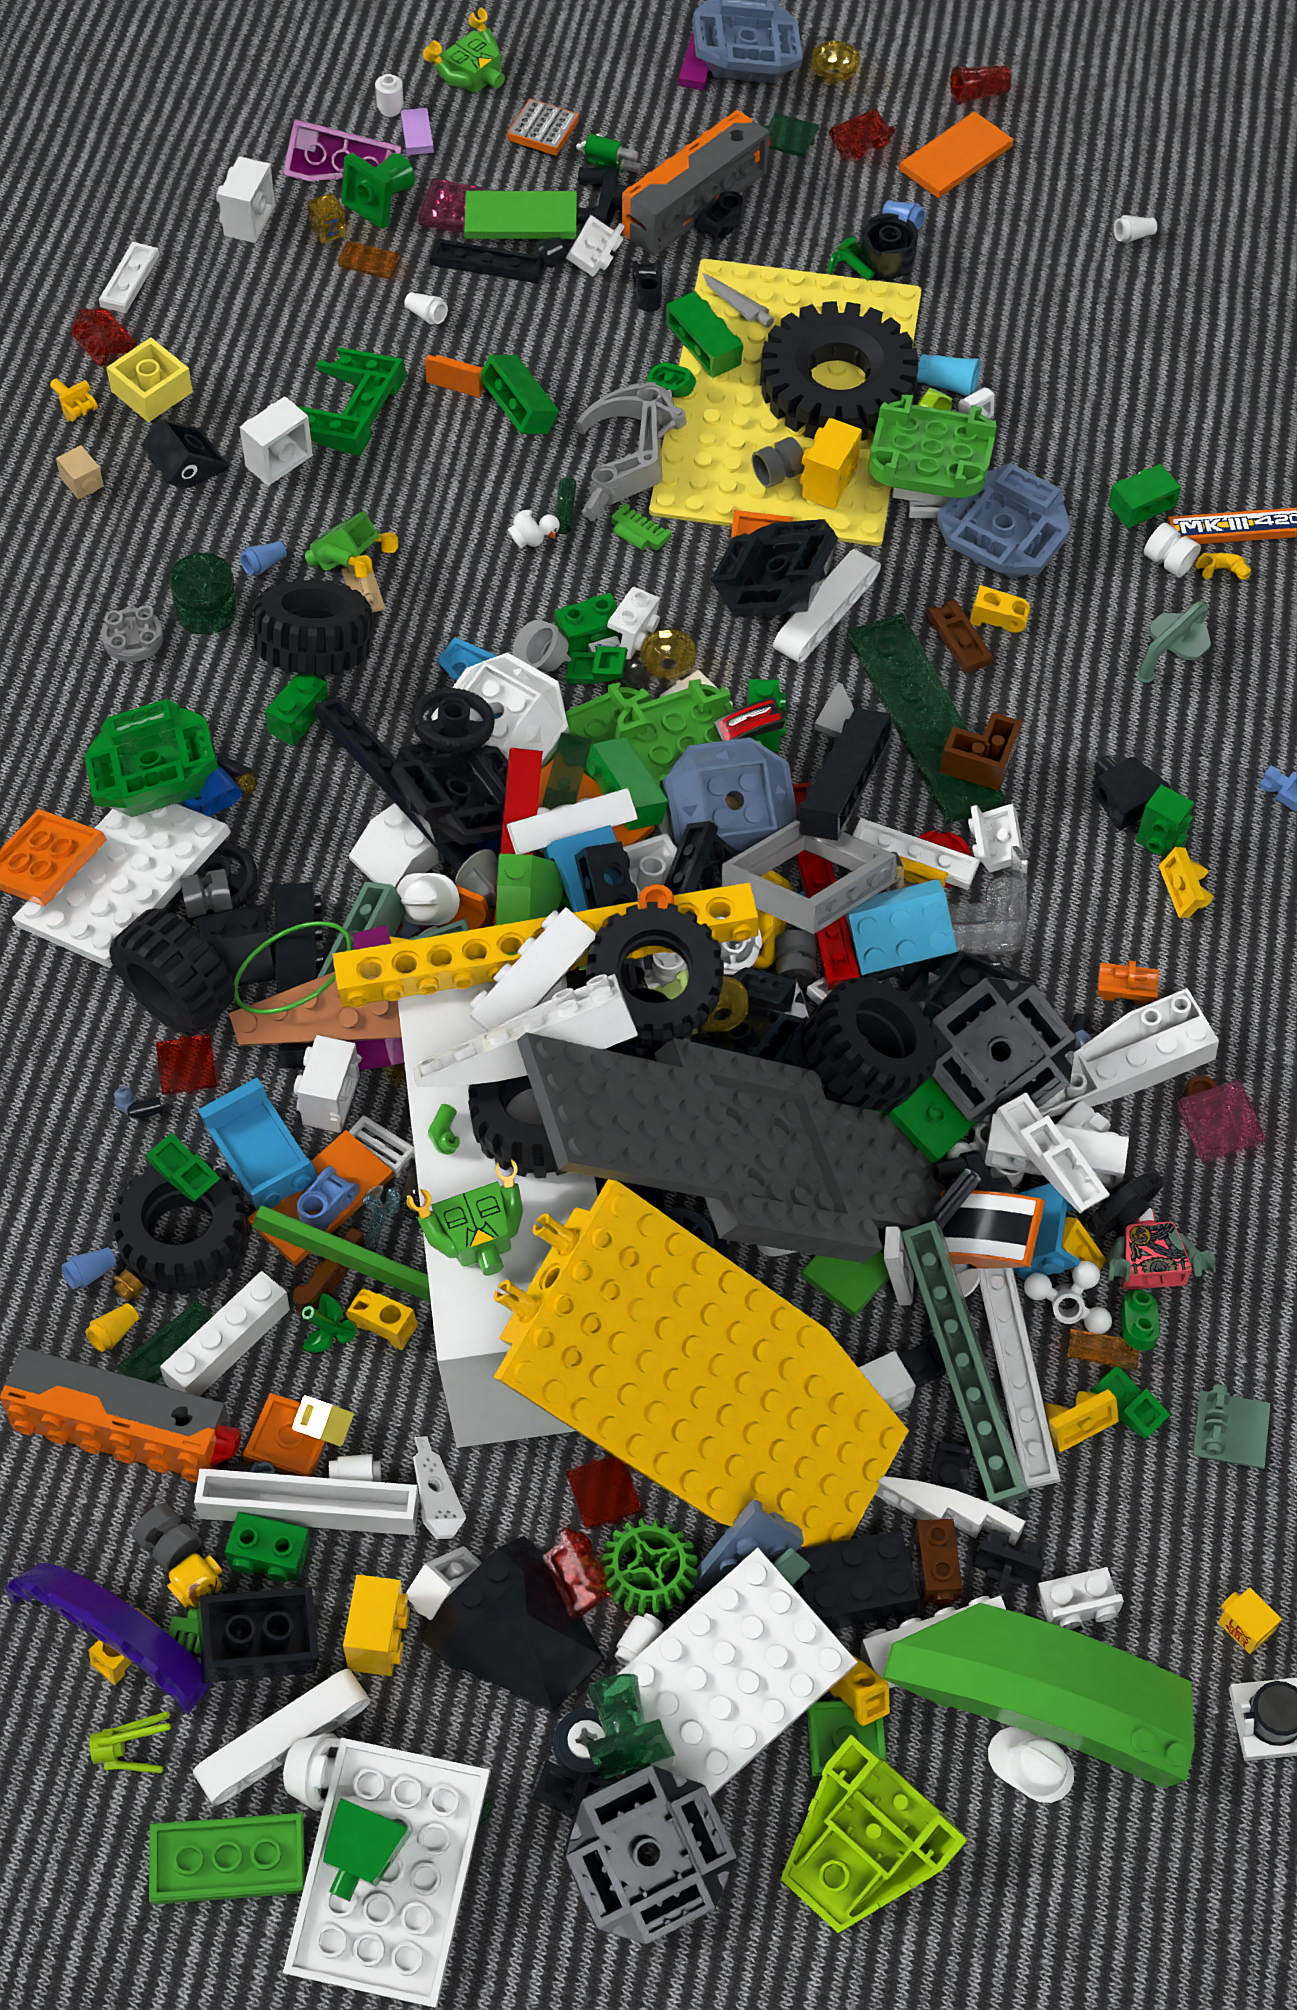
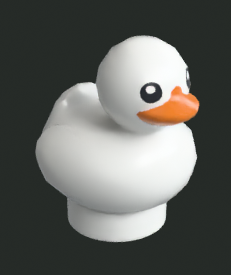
[507,510,559,549]

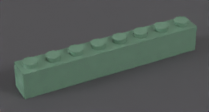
[902,1221,1030,1507]

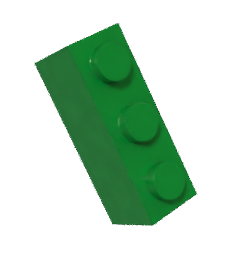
[666,291,743,378]
[481,355,559,434]
[586,737,669,831]

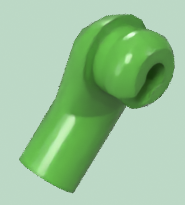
[428,1104,460,1155]

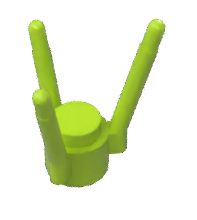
[89,1712,171,1773]

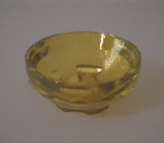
[812,41,860,83]
[641,629,697,679]
[701,976,749,1032]

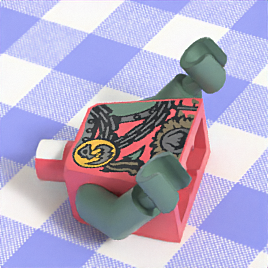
[1106,1208,1215,1290]

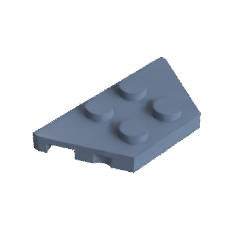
[691,1499,804,1591]

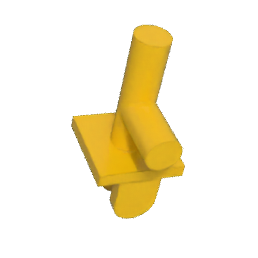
[50,379,98,422]

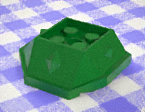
[84,699,219,817]

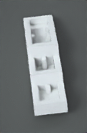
[996,1093,1110,1213]
[875,1476,1026,1545]

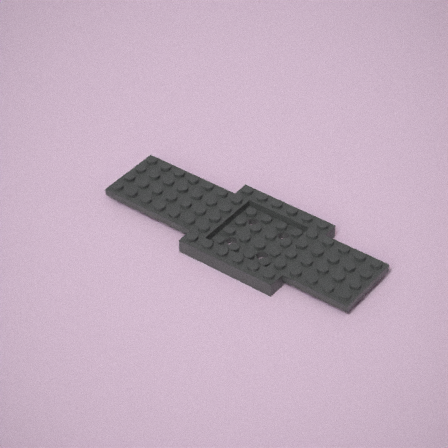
[517,1032,943,1263]

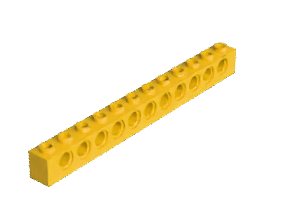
[332,882,758,1008]

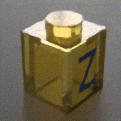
[307,193,347,244]

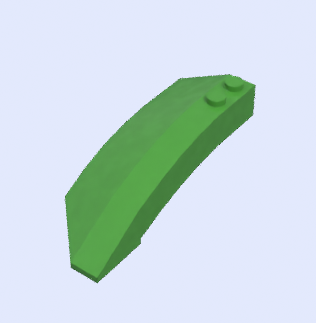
[882,1603,1195,1788]

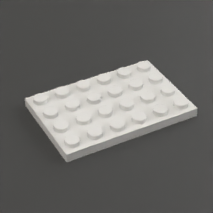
[12,804,231,968]
[590,1548,858,1797]
[283,1738,491,2008]

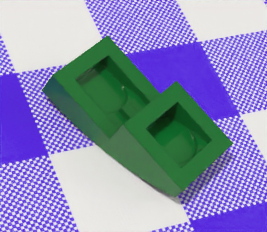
[565,646,628,684]
[145,1133,220,1202]
[1089,1365,1170,1439]

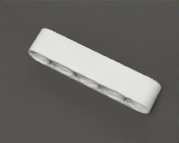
[773,549,881,663]
[193,1669,371,1806]

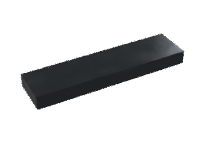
[430,239,545,284]

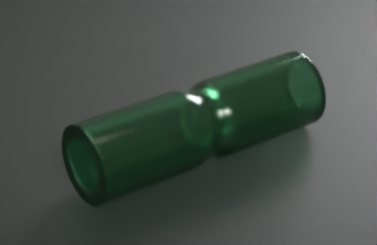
[555,477,577,534]

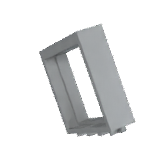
[721,820,896,934]

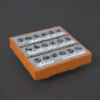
[507,99,579,156]

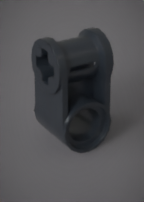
[694,191,743,244]
[632,260,662,312]

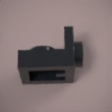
[898,1333,946,1389]
[930,1441,973,1493]

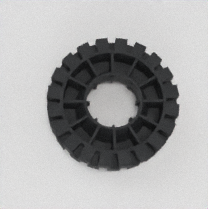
[760,301,918,441]

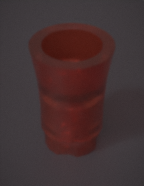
[950,65,1012,105]

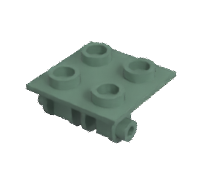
[1193,1385,1270,1469]

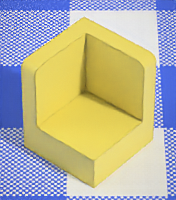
[292,1395,354,1447]

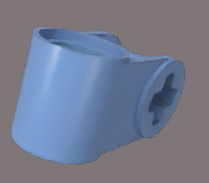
[297,1166,359,1231]

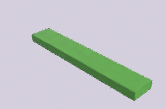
[252,1205,431,1302]

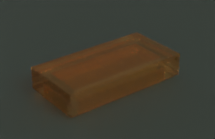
[338,241,400,280]
[1067,1329,1139,1371]

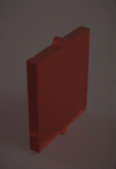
[156,1034,217,1095]
[566,1456,642,1530]

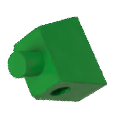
[323,1798,411,1902]

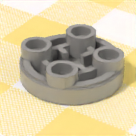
[101,606,164,662]

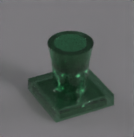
[586,1674,676,1780]

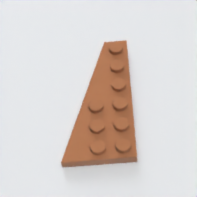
[229,970,413,1046]

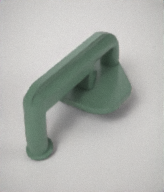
[1137,601,1211,683]

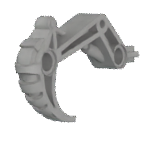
[576,382,686,521]

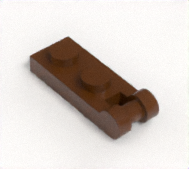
[926,600,993,674]
[293,1227,365,1319]

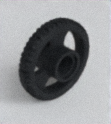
[412,688,495,753]
[177,841,258,915]
[1087,1171,1164,1236]

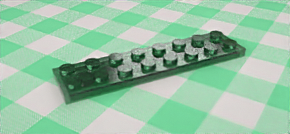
[847,613,1006,824]

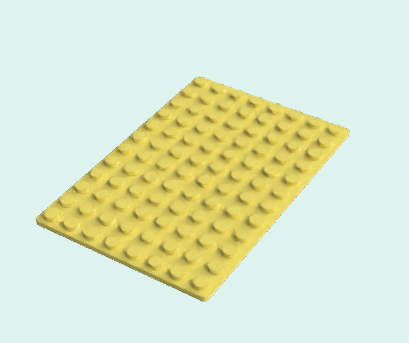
[649,259,921,546]

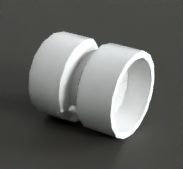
[1144,523,1201,578]

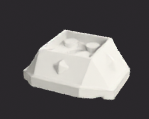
[431,653,570,769]

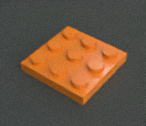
[0,809,107,907]

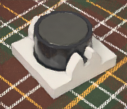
[1229,1678,1297,1761]

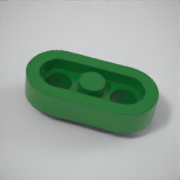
[647,362,696,398]
[1120,1290,1160,1351]

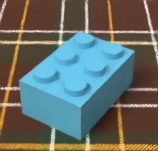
[846,879,958,975]

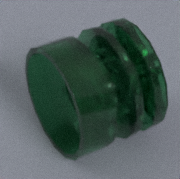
[169,552,238,635]

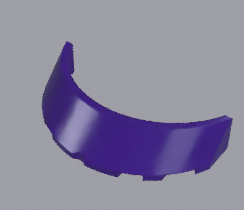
[4,1563,212,1715]

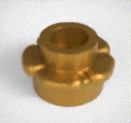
[113,1270,145,1301]

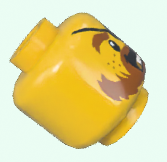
[167,1553,223,1608]

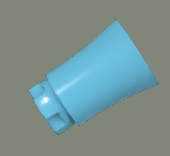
[917,354,981,397]

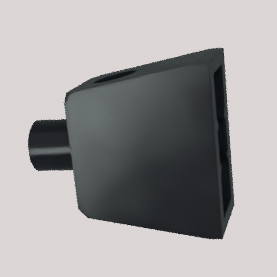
[1094,755,1171,831]

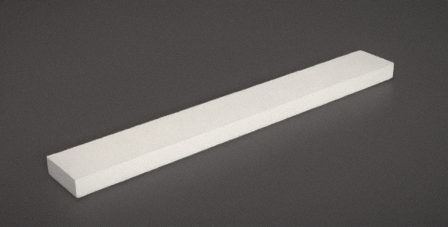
[976,1267,1061,1489]

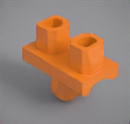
[1097,960,1159,1005]

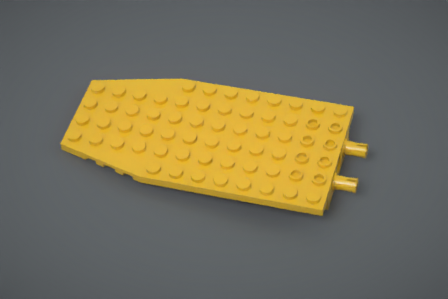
[493,1179,909,1548]

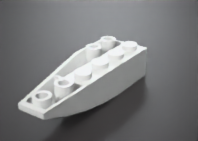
[413,974,638,1087]
[1038,988,1219,1117]

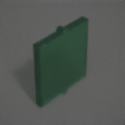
[765,113,819,158]

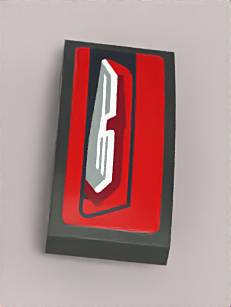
[714,697,785,741]

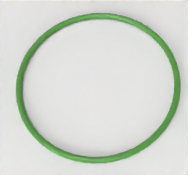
[233,921,352,1015]

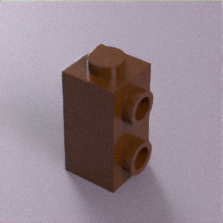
[914,1519,963,1606]

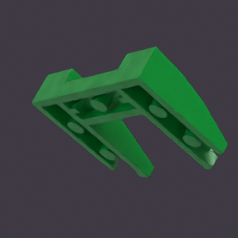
[296,347,407,456]

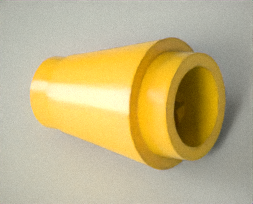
[85,1303,139,1352]

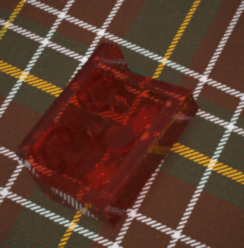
[828,108,896,161]
[71,308,137,366]
[543,1527,611,1619]

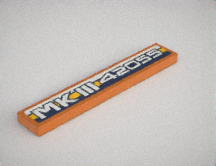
[1167,508,1297,544]

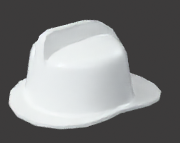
[397,873,460,925]
[988,1726,1074,1803]

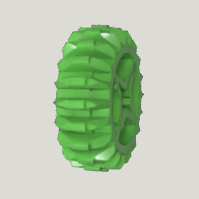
[600,1518,698,1617]

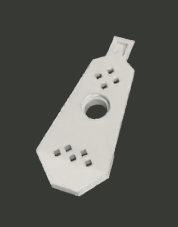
[413,1437,466,1539]

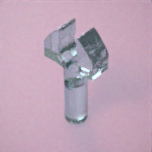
[363,1184,401,1250]

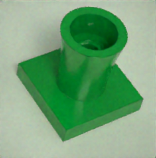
[341,153,415,229]

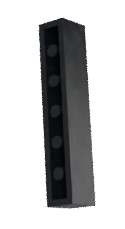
[796,708,891,841]
[274,882,324,1069]

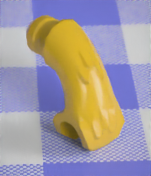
[1195,553,1251,580]

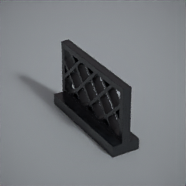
[664,821,739,895]

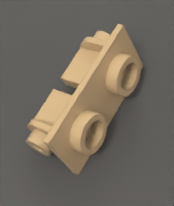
[341,555,385,612]

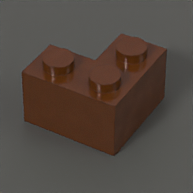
[939,712,1022,791]

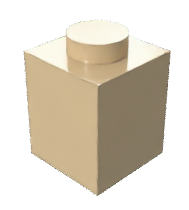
[56,445,104,500]

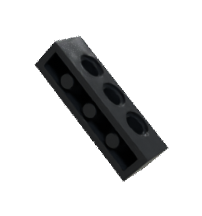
[574,841,653,973]

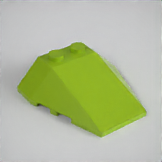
[781,1734,968,1933]

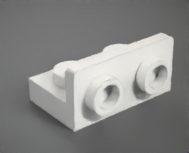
[1036,1567,1124,1630]

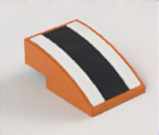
[940,1190,1045,1269]

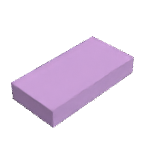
[400,108,434,155]

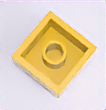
[800,417,862,509]
[343,1574,410,1676]

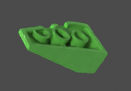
[495,854,563,955]

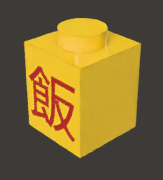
[1218,1587,1282,1654]

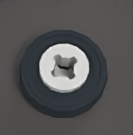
[553,1708,620,1777]

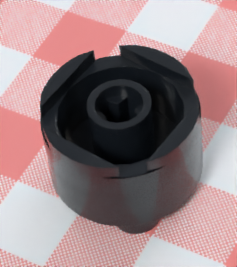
[860,213,918,280]

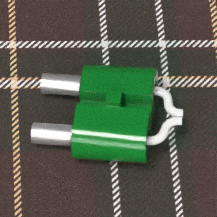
[576,134,642,174]

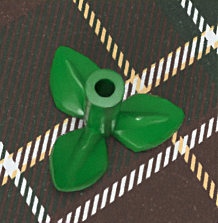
[828,235,875,281]
[302,1293,358,1353]

